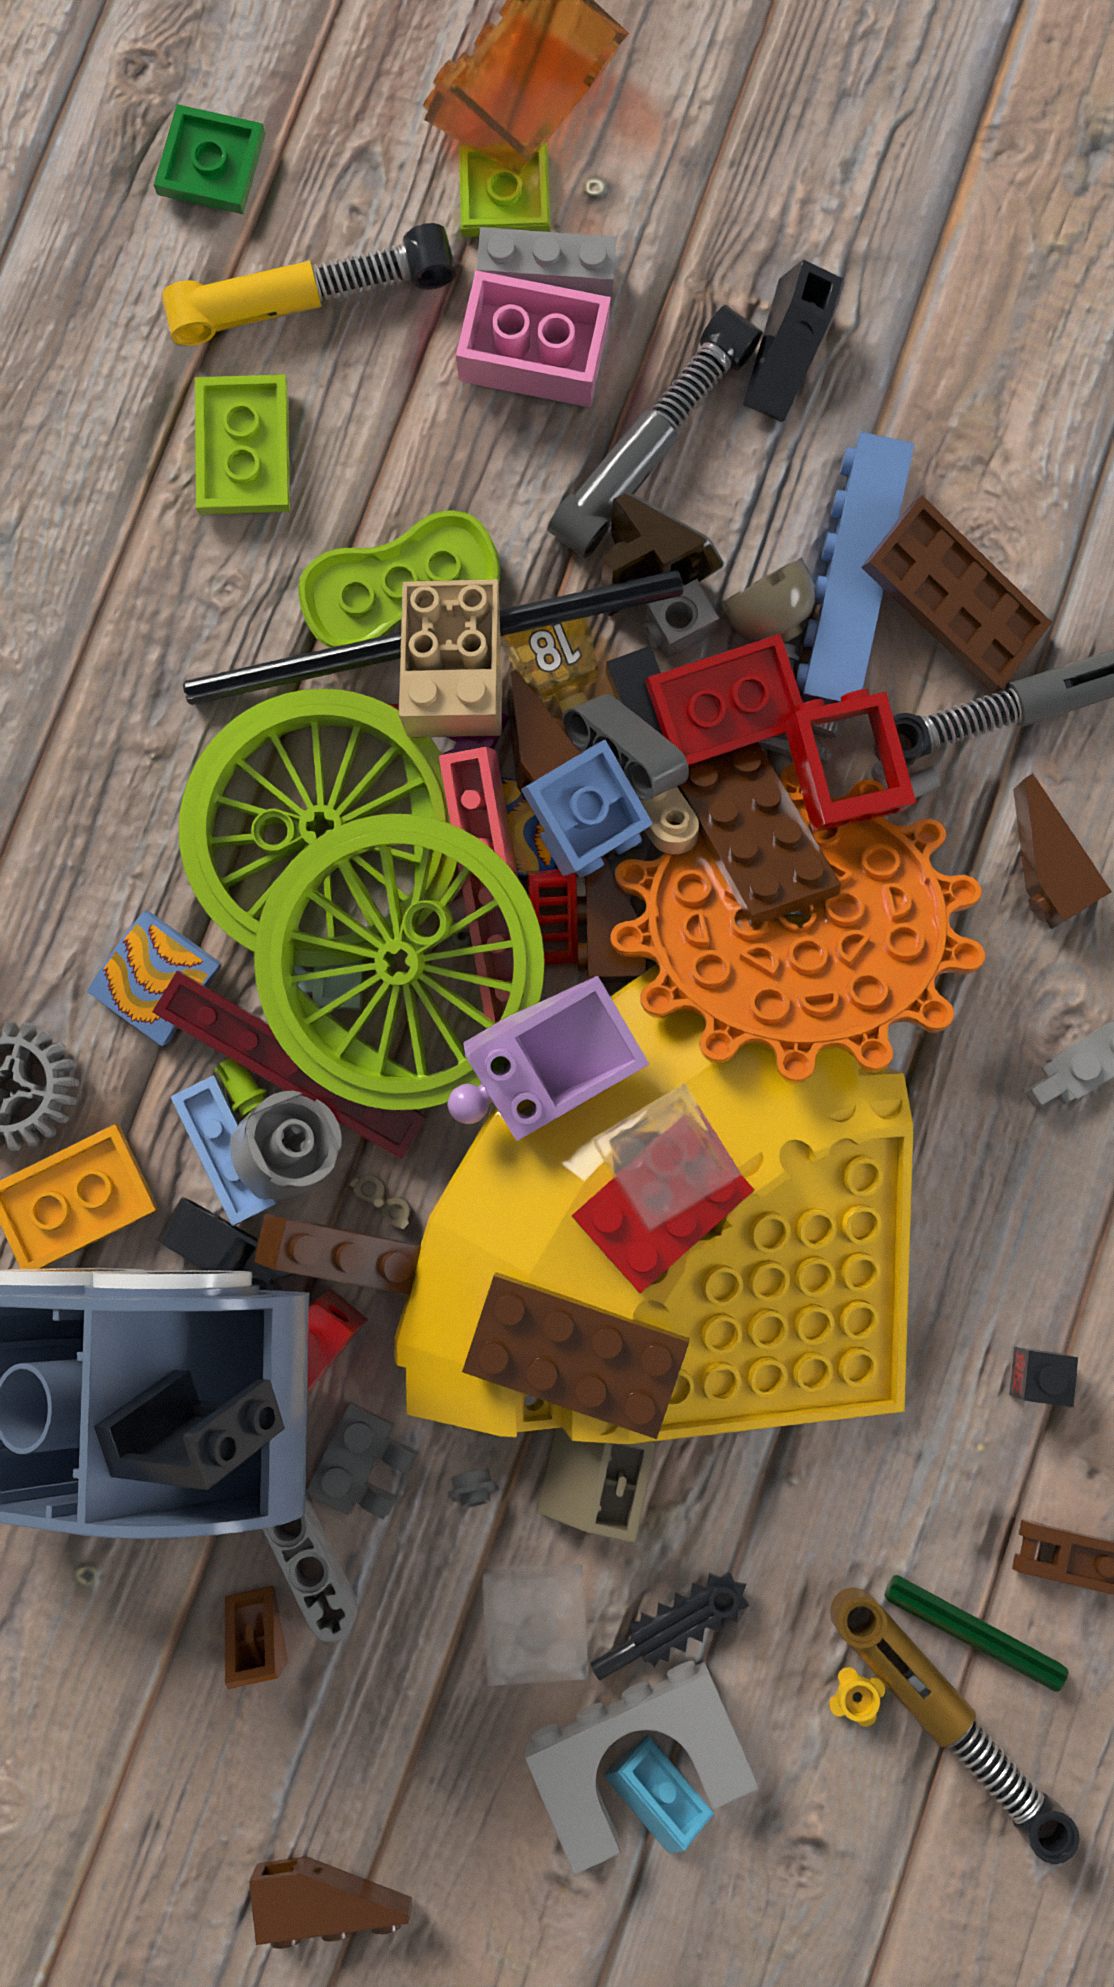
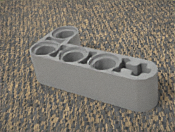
[263,1494,358,1642]

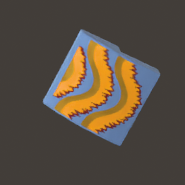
[87,910,223,1046]

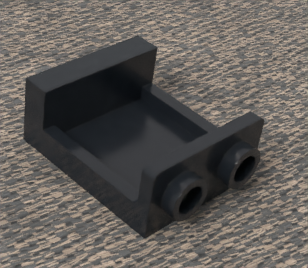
[94,1370,285,1490]

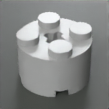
[230,1091,342,1200]

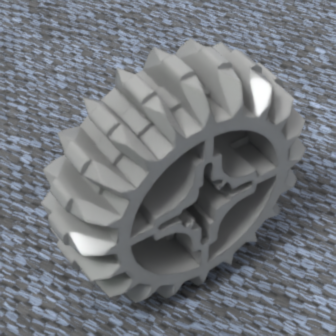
[0,1021,80,1151]

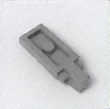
[1024,1019,1114,1107]

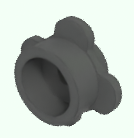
[448,1469,499,1508]

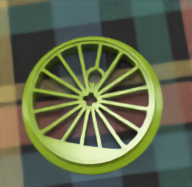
[179,689,457,967]
[254,814,544,1110]

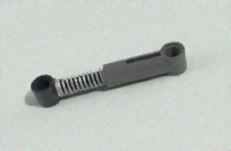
[547,305,763,559]
[874,649,1114,768]

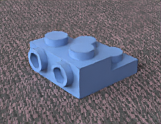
[521,740,653,878]

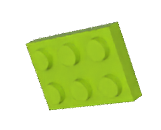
[195,374,290,515]

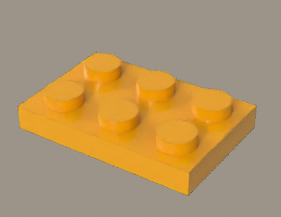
[0,1124,160,1269]

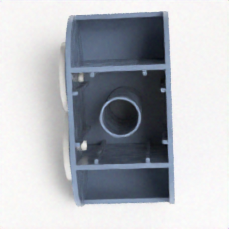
[0,1268,309,1539]

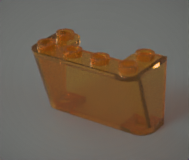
[423,0,629,176]

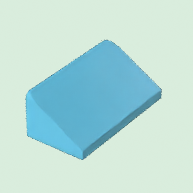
[605,1735,714,1853]

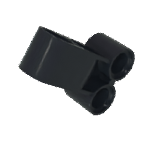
[156,1197,295,1291]

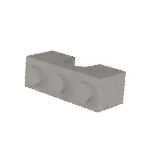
[476,227,617,307]

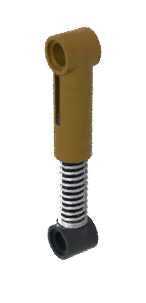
[830,1587,1080,1864]

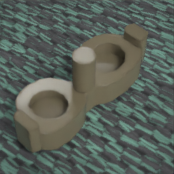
[349,1175,411,1230]

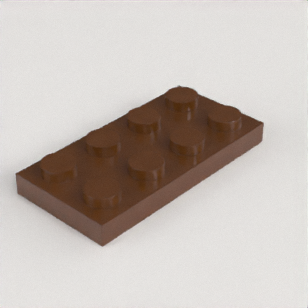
[861,495,1052,693]
[677,742,841,926]
[462,1272,689,1439]

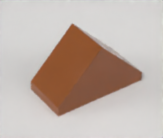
[225,1586,288,1689]

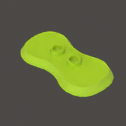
[298,510,500,648]

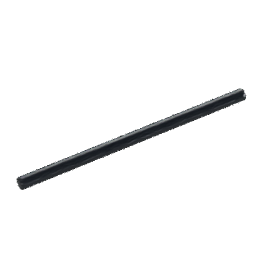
[183,571,684,705]

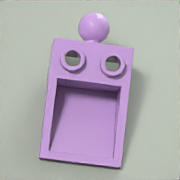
[448,976,649,1141]

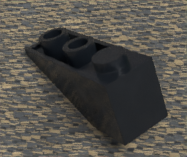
[743,259,843,422]

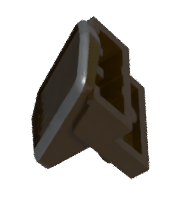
[601,494,724,617]

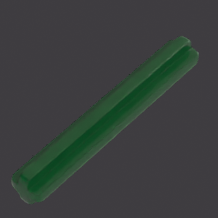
[884,1575,1069,1692]

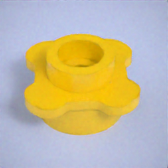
[829,1667,885,1727]

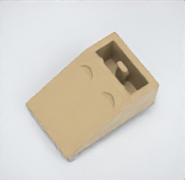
[399,579,502,737]

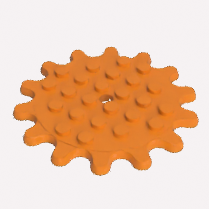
[610,764,985,1084]

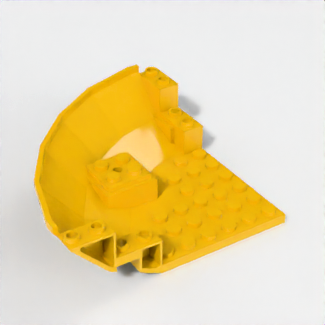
[394,913,913,1444]

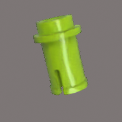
[214,1058,268,1118]

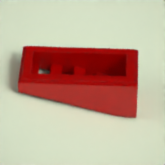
[526,869,578,965]

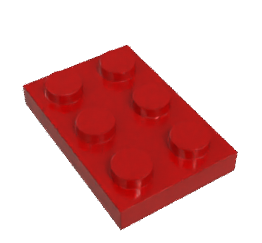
[645,634,803,766]
[571,1113,755,1294]

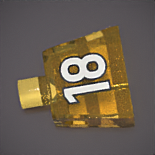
[500,617,598,715]

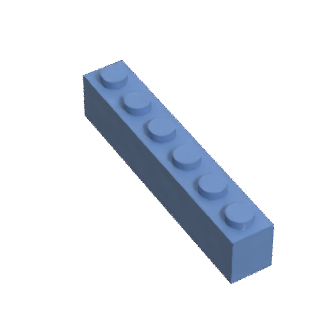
[795,431,915,719]

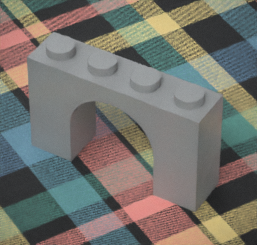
[525,1661,760,1875]

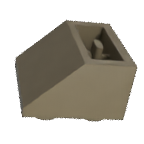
[537,1427,656,1543]

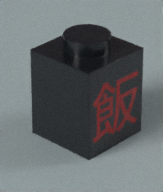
[1009,1347,1078,1407]

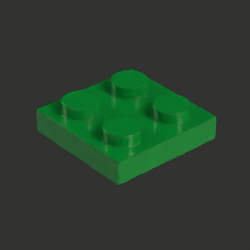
[154,104,266,214]

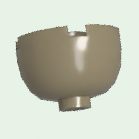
[719,557,815,643]

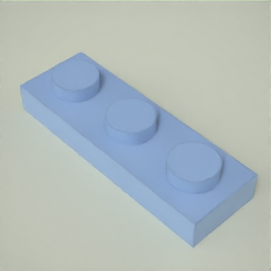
[170,1075,278,1226]

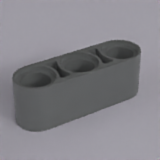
[562,694,689,801]

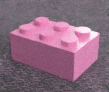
[456,270,611,408]

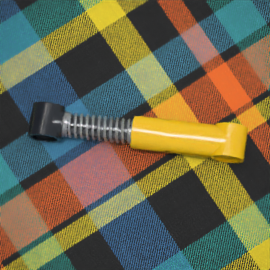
[161,223,457,346]

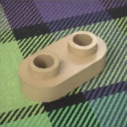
[640,787,699,854]

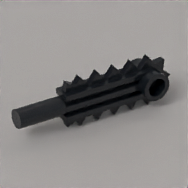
[590,1570,749,1681]

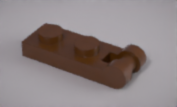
[1012,1519,1114,1595]

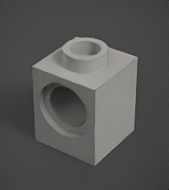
[643,579,719,658]

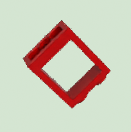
[784,689,916,833]

